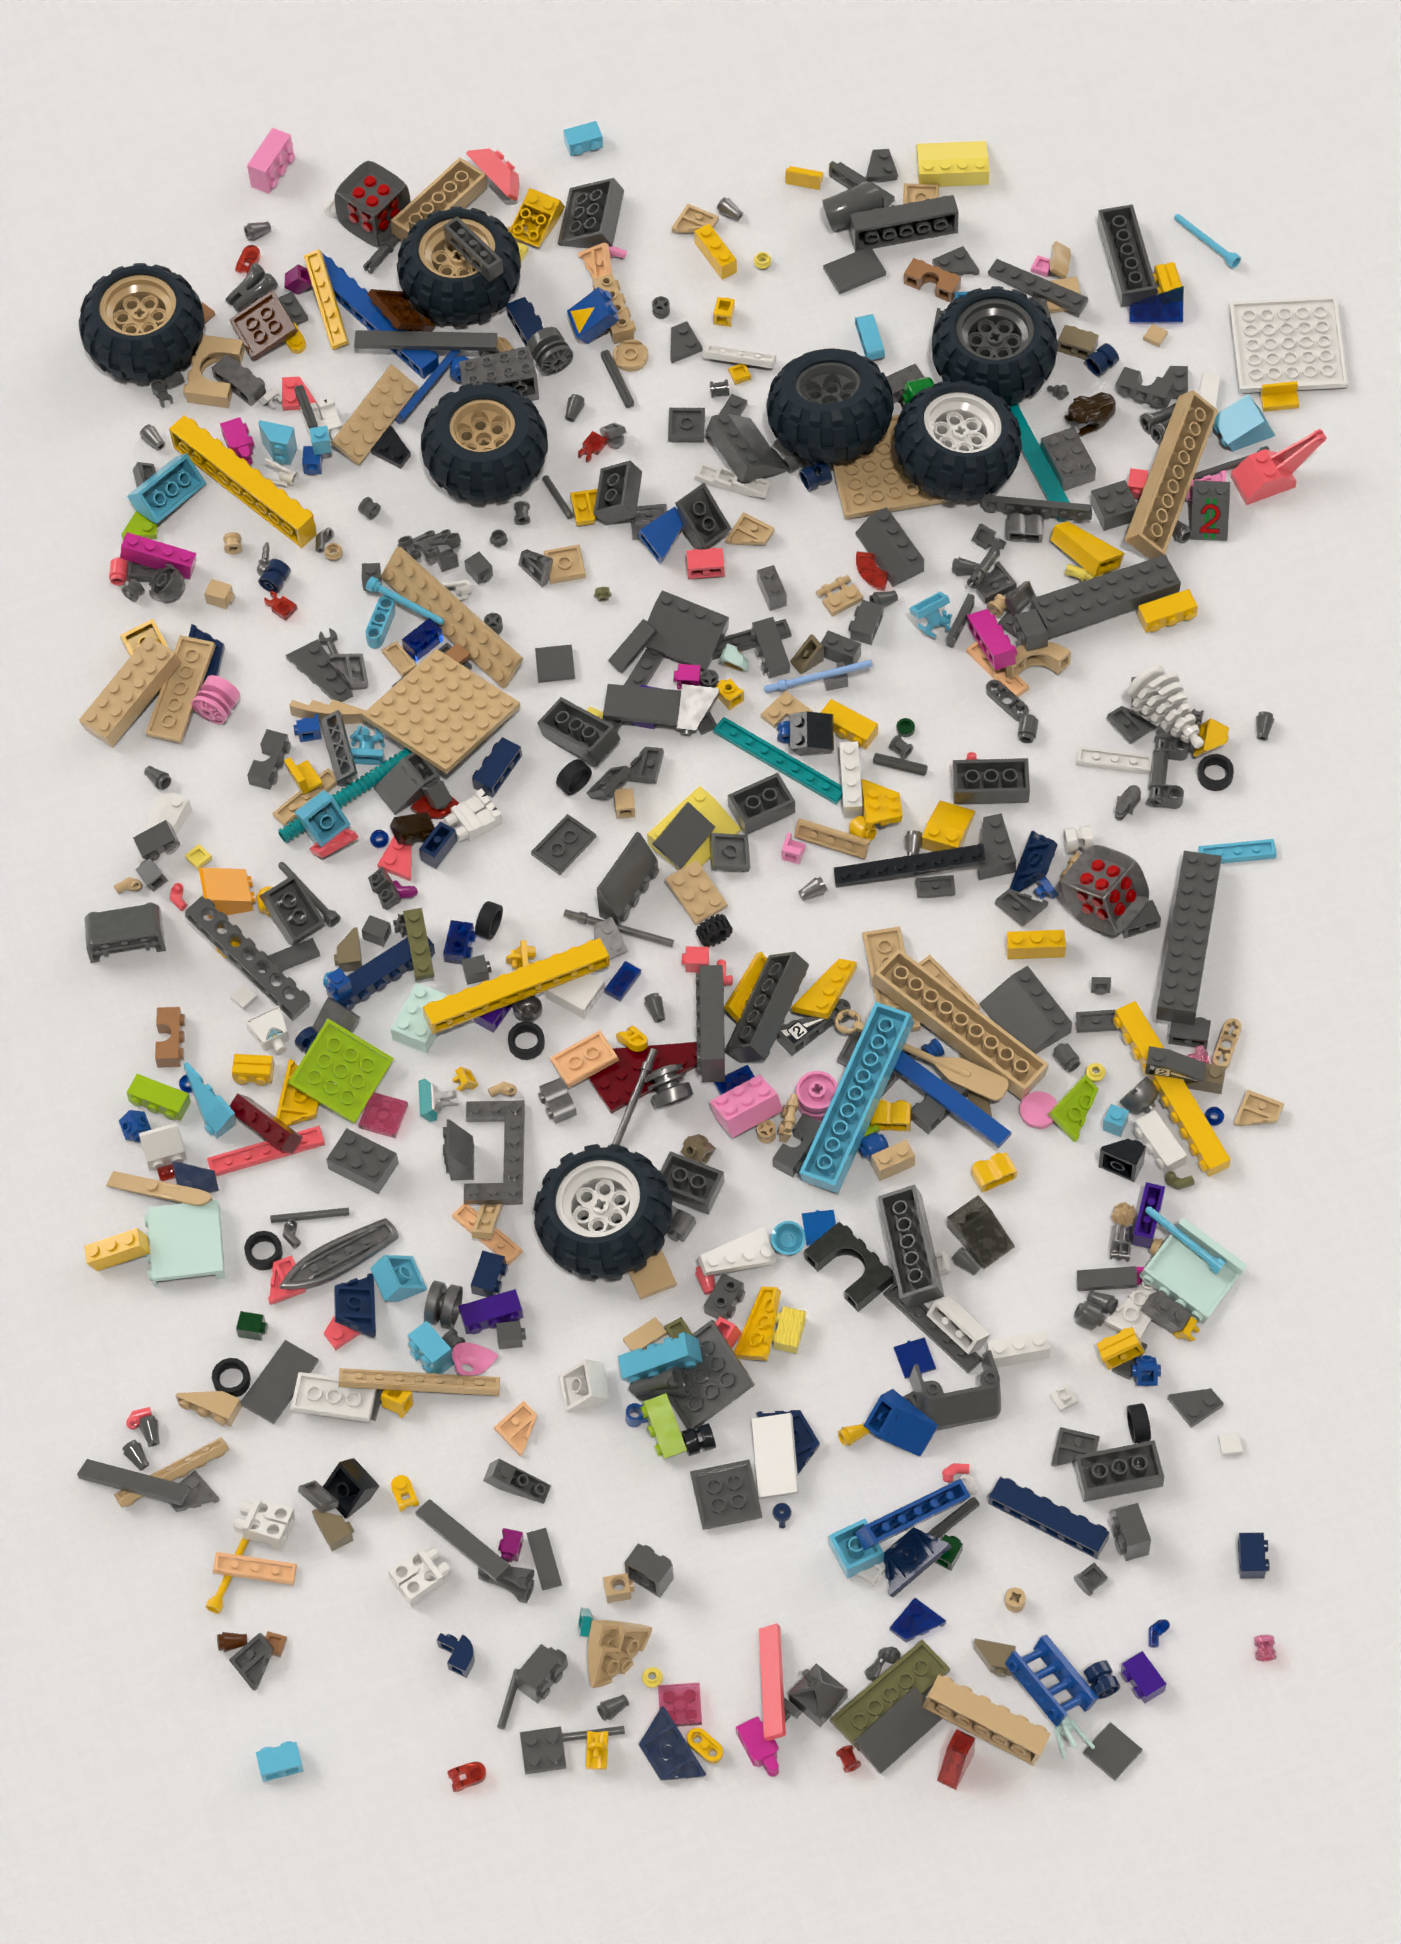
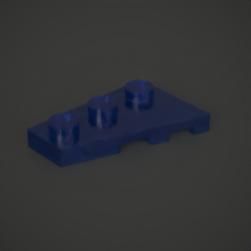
[1129,286,1184,322]

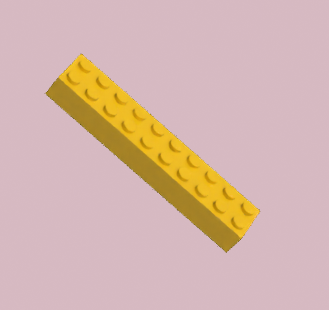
[169,415,317,548]

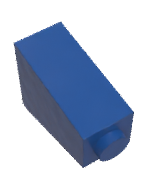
[638,506,683,564]

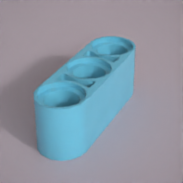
[855,314,885,360]
[365,595,396,649]

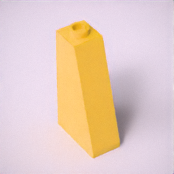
[1050,521,1125,577]

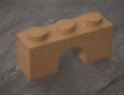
[904,258,961,303]
[155,1007,185,1068]

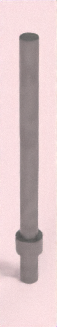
[564,909,674,947]
[612,1048,658,1145]

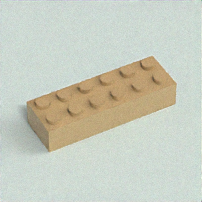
[391,157,487,241]
[79,636,182,748]
[922,1674,1051,1766]

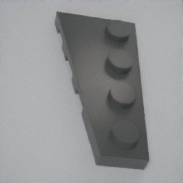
[285,639,353,702]

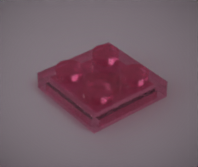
[358,1092,408,1138]
[658,1683,702,1727]

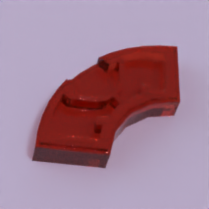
[856,551,889,591]
[410,796,459,819]

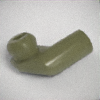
[1165,1171,1195,1189]

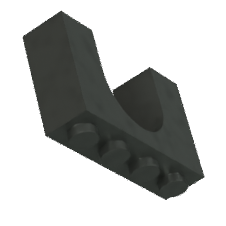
[804,1221,893,1312]

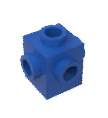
[119,1110,151,1142]
[1132,1355,1161,1386]

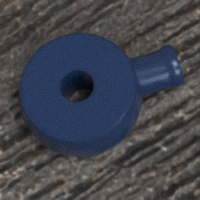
[772,1503,792,1528]

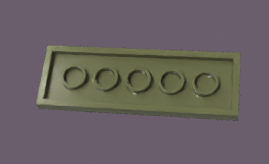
[830,1640,950,1751]

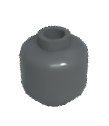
[1074,1301,1105,1330]

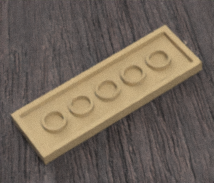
[330,364,419,465]
[146,635,216,744]
[862,926,921,1032]

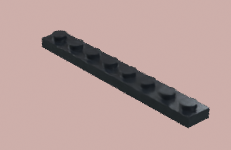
[834,844,986,888]

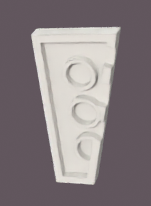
[698,1227,777,1276]
[1104,1282,1158,1340]

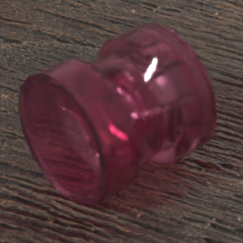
[1254,1635,1277,1661]

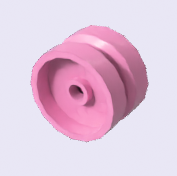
[796,1071,838,1121]

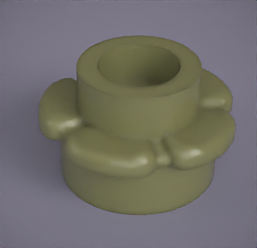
[594,587,612,601]

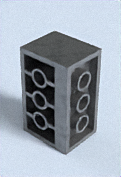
[459,346,539,401]

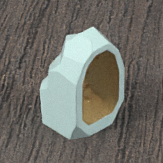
[719,643,749,672]

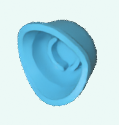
[771,1221,805,1255]

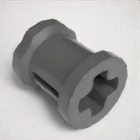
[710,379,730,398]
[514,501,530,525]
[889,735,914,759]

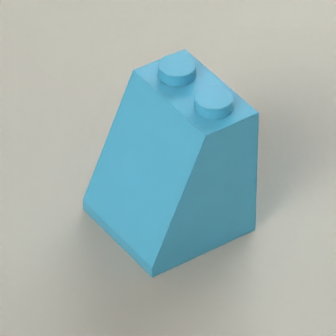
[1213,394,1275,451]

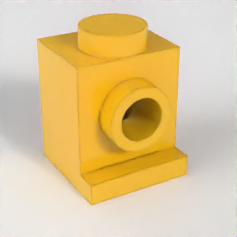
[713,297,735,327]
[716,678,744,711]
[380,1390,413,1418]

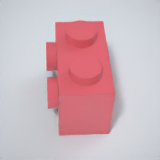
[686,548,725,579]

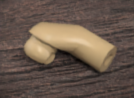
[114,877,142,894]
[488,1081,517,1097]

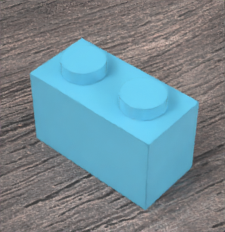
[563,121,603,156]
[256,1741,304,1782]

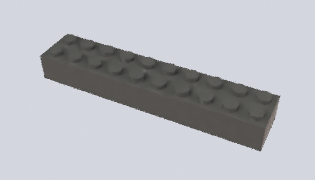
[1156,850,1222,1025]

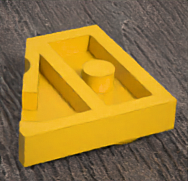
[570,489,597,526]

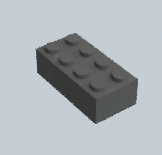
[537,697,620,765]
[952,758,1030,804]
[1074,1440,1164,1502]

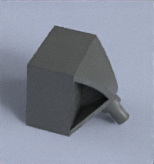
[789,1663,848,1728]

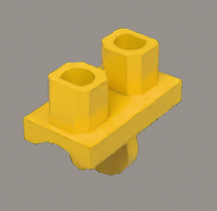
[506,940,536,969]
[586,1731,609,1770]

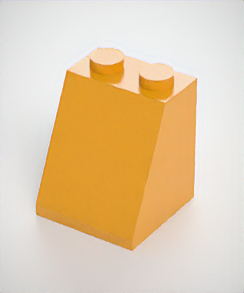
[199,867,256,919]

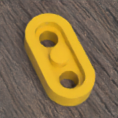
[687,1728,723,1764]

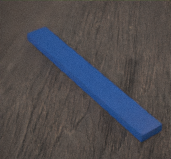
[894,1051,1012,1148]

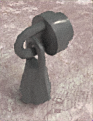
[864,1646,901,1681]

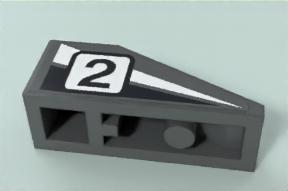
[777,1012,836,1056]
[1145,1046,1206,1082]

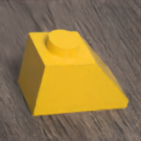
[1193,718,1229,757]

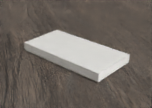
[290,1372,377,1423]
[752,1413,799,1499]

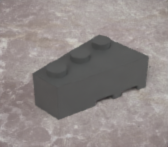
[979,813,1016,880]

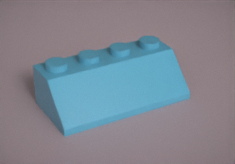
[127,454,207,524]

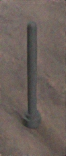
[1193,446,1270,480]
[278,862,341,927]

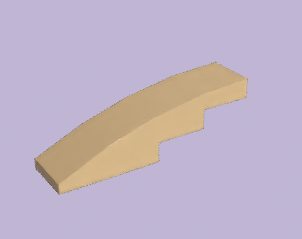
[289,699,367,724]

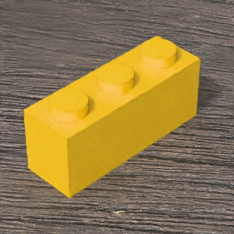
[694,224,737,280]
[1137,589,1198,633]
[820,699,878,750]
[1006,930,1066,959]
[84,1228,150,1271]

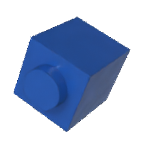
[302,446,323,475]

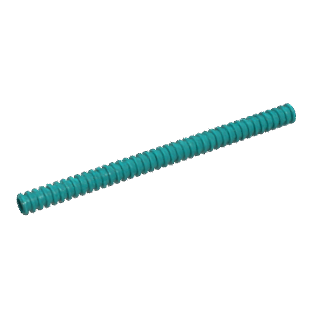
[278,748,412,843]

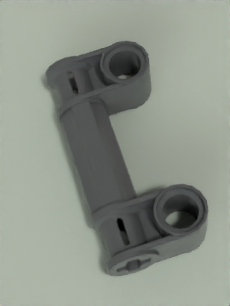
[1147,735,1190,809]

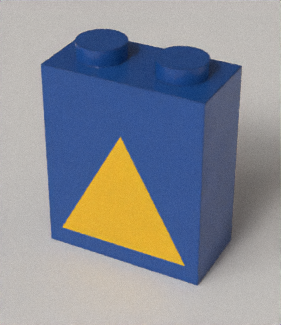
[567,287,619,344]

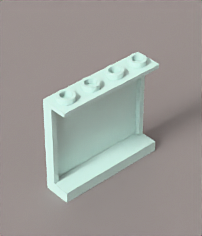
[144,1199,225,1287]
[1139,1218,1247,1324]

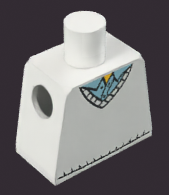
[246,1005,289,1054]

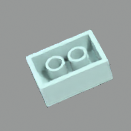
[391,983,447,1053]

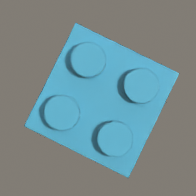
[294,790,351,847]
[408,1321,454,1374]
[829,1519,884,1579]

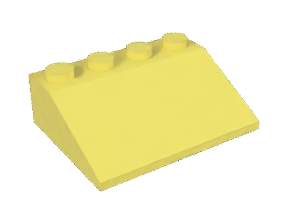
[916,141,989,187]
[647,786,741,870]

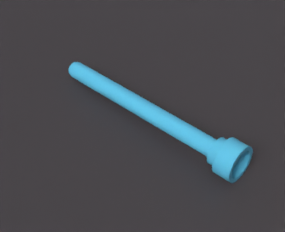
[1174,214,1241,268]
[366,576,444,625]
[1145,1207,1226,1274]

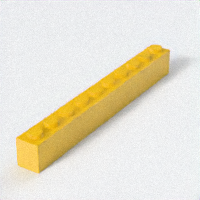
[423,938,610,1034]
[1113,1001,1231,1177]

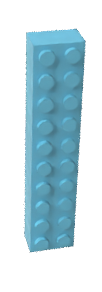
[799,1002,914,1194]

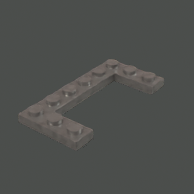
[464,1100,525,1204]

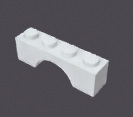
[839,741,863,819]

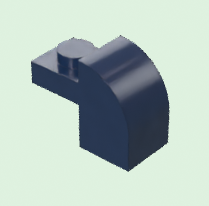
[437,1633,475,1678]

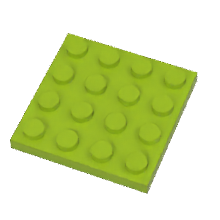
[288,1019,394,1124]

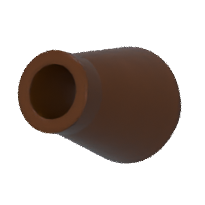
[217,1632,247,1652]

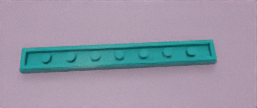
[1009,404,1070,522]
[713,717,842,805]

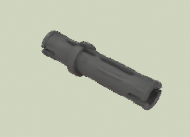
[363,234,400,273]
[967,547,1000,589]

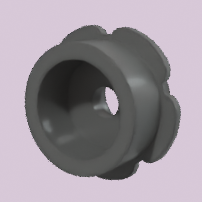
[490,529,508,547]

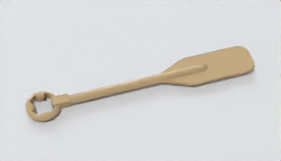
[835,1009,1009,1101]

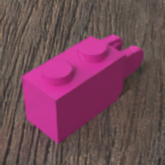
[220,417,255,465]
[736,1716,779,1777]

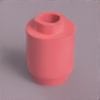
[109,557,128,586]

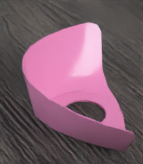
[452,1343,498,1376]

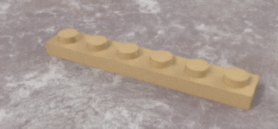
[114,1437,229,1507]

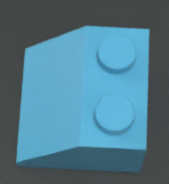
[258,420,297,465]
[370,1255,427,1302]

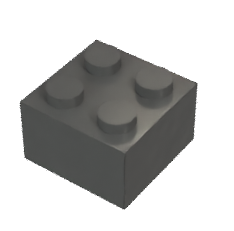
[1090,480,1137,531]
[1110,1503,1151,1561]
[624,1543,674,1598]
[515,1644,563,1704]

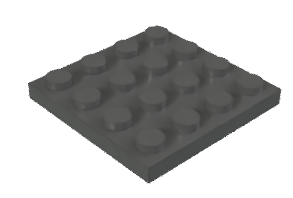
[668,1320,755,1430]

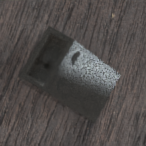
[947,1195,1015,1269]

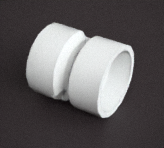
[1063,825,1094,853]

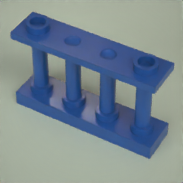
[1005,1634,1099,1727]

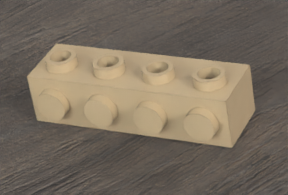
[592,274,636,344]

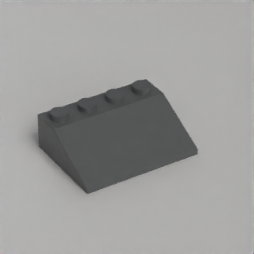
[557,178,624,248]
[706,413,787,483]
[645,590,729,671]
[597,832,659,924]
[979,966,1072,1054]

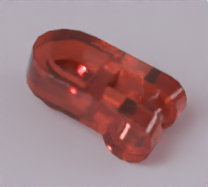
[235,245,261,274]
[447,1761,487,1792]

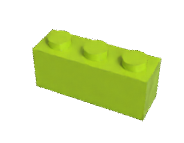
[126,1074,191,1121]
[640,1393,687,1459]

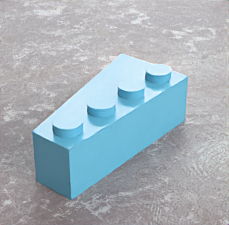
[618,1332,703,1384]

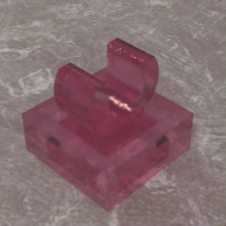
[1187,1045,1209,1064]

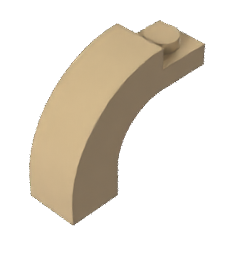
[1006,642,1071,680]

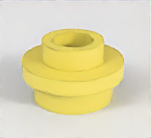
[754,252,771,269]
[1086,1063,1106,1082]
[642,1667,663,1688]

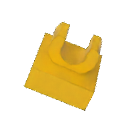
[452,1066,479,1091]
[1172,1316,1200,1342]

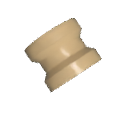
[223,532,242,554]
[987,594,1008,617]
[757,1120,776,1144]
[1005,1587,1026,1613]

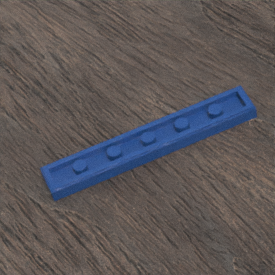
[395,350,461,424]

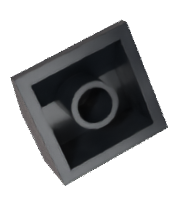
[790,711,834,756]
[1098,1139,1146,1182]
[323,1458,380,1519]

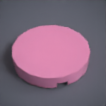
[1020,1091,1057,1129]

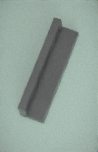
[829,161,895,208]
[320,710,357,787]

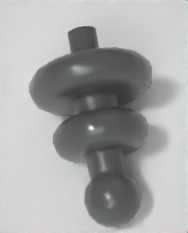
[1047,384,1069,399]

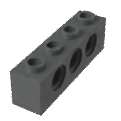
[443,216,503,282]

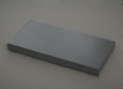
[603,684,681,726]
[241,1340,319,1424]
[853,1687,942,1774]

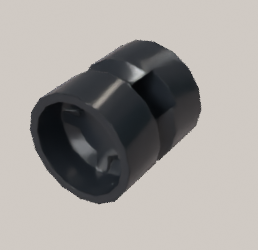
[681,1423,716,1456]

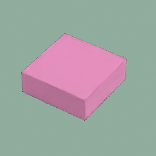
[1031,255,1050,277]

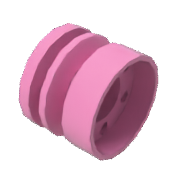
[191,675,241,724]

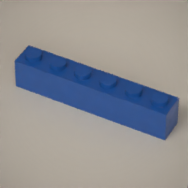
[855,1479,971,1551]

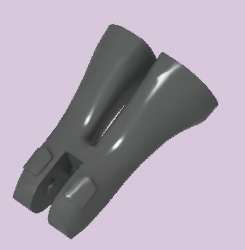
[225,263,278,312]
[1140,403,1176,443]
[628,1366,691,1401]
[478,1567,534,1603]

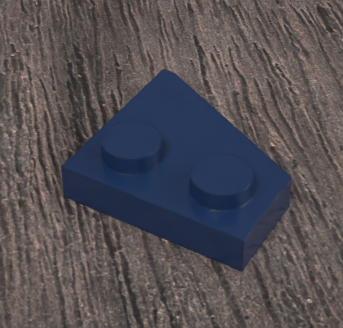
[172,1161,219,1192]

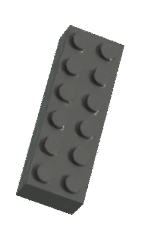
[851,195,959,252]
[1097,204,1157,307]
[725,952,809,1063]
[696,965,725,1082]
[878,1185,945,1308]

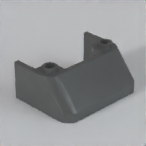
[909,1350,1001,1430]

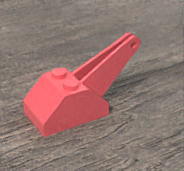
[1231,429,1327,505]

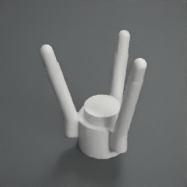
[265,458,298,487]
[441,579,472,601]

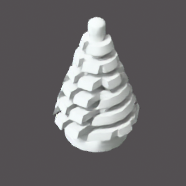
[1127,665,1204,749]

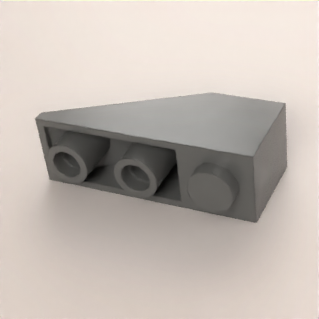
[483,1459,551,1504]

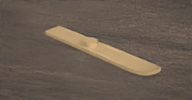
[106,1171,212,1206]

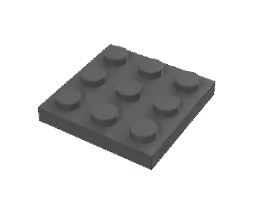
[690,1459,762,1530]

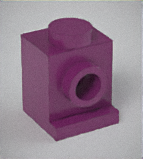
[498,1528,524,1562]

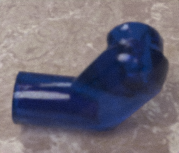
[1148,1619,1170,1648]

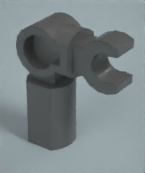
[151,370,185,408]

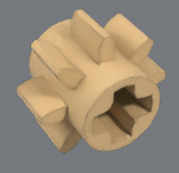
[1111,1202,1137,1226]

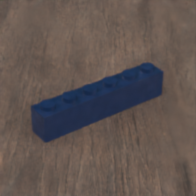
[326,936,435,1010]
[988,1476,1109,1559]

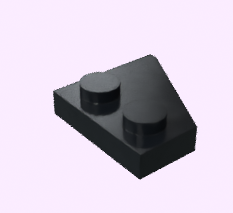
[371,425,411,469]

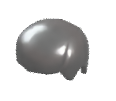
[513,995,543,1021]

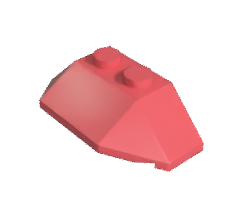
[466,148,520,201]

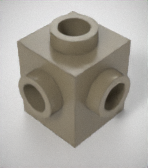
[680,1134,716,1164]

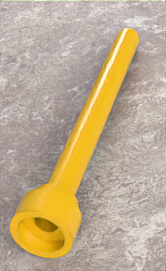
[205,1537,250,1614]

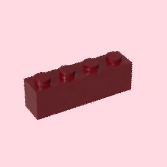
[229,1093,303,1153]

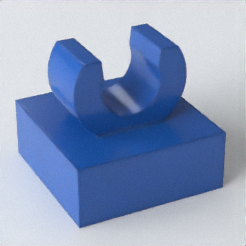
[1034,876,1059,899]

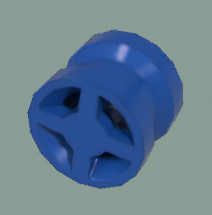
[777,721,790,744]
[921,1038,945,1057]

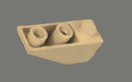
[175,1391,242,1427]

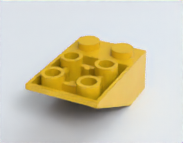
[508,188,565,248]

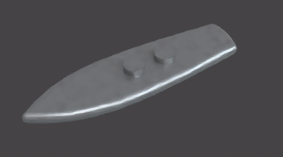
[280,1218,399,1289]

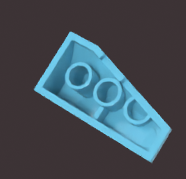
[184,1062,235,1139]

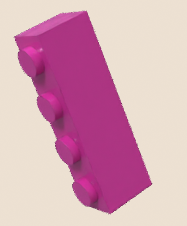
[120,532,196,579]
[967,609,1017,670]

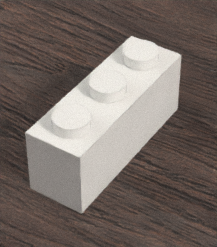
[1133,1110,1187,1174]
[926,1295,991,1355]
[986,1330,1050,1368]

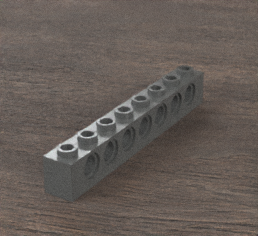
[185,896,311,1021]

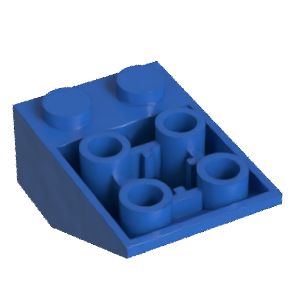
[863,1389,939,1456]

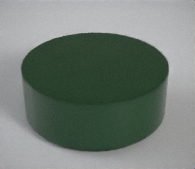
[896,718,915,737]

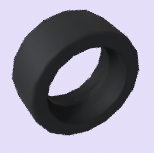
[1197,754,1234,791]
[556,759,592,795]
[475,901,503,939]
[508,1021,545,1060]
[244,1231,283,1270]
[211,1358,251,1397]
[1127,1403,1151,1444]

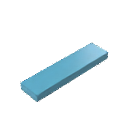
[1198,839,1277,864]

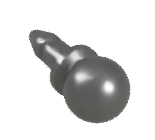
[257,542,270,576]

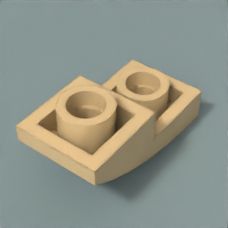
[1049,241,1071,278]

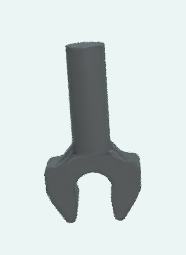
[319,628,338,654]

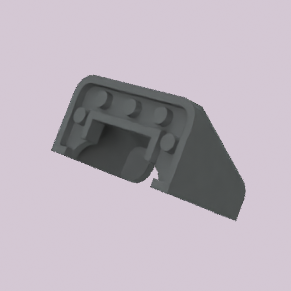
[84,902,166,963]

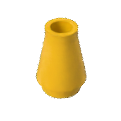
[838,1423,869,1446]

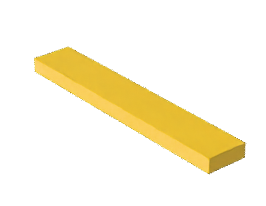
[304,249,349,350]

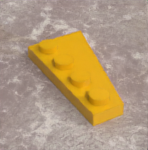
[724,952,767,1023]
[792,958,857,1019]
[734,1286,781,1361]

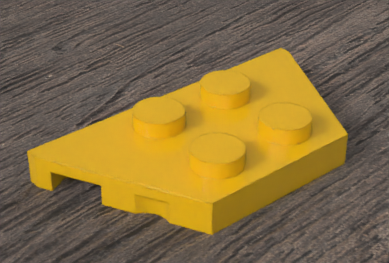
[861,779,903,829]
[276,1059,319,1126]

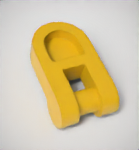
[284,322,306,354]
[616,1025,648,1052]
[391,1475,419,1512]

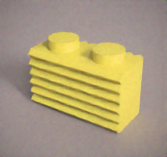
[772,1306,806,1354]

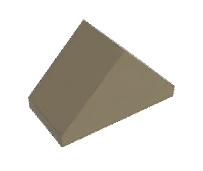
[790,634,824,674]

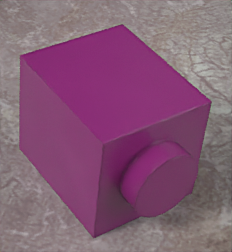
[284,264,312,295]

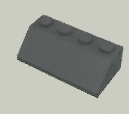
[855,507,924,587]

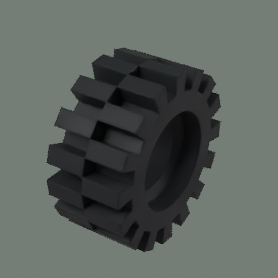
[695,914,733,947]

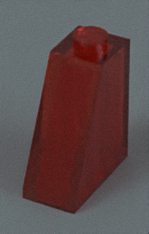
[937,1729,975,1790]

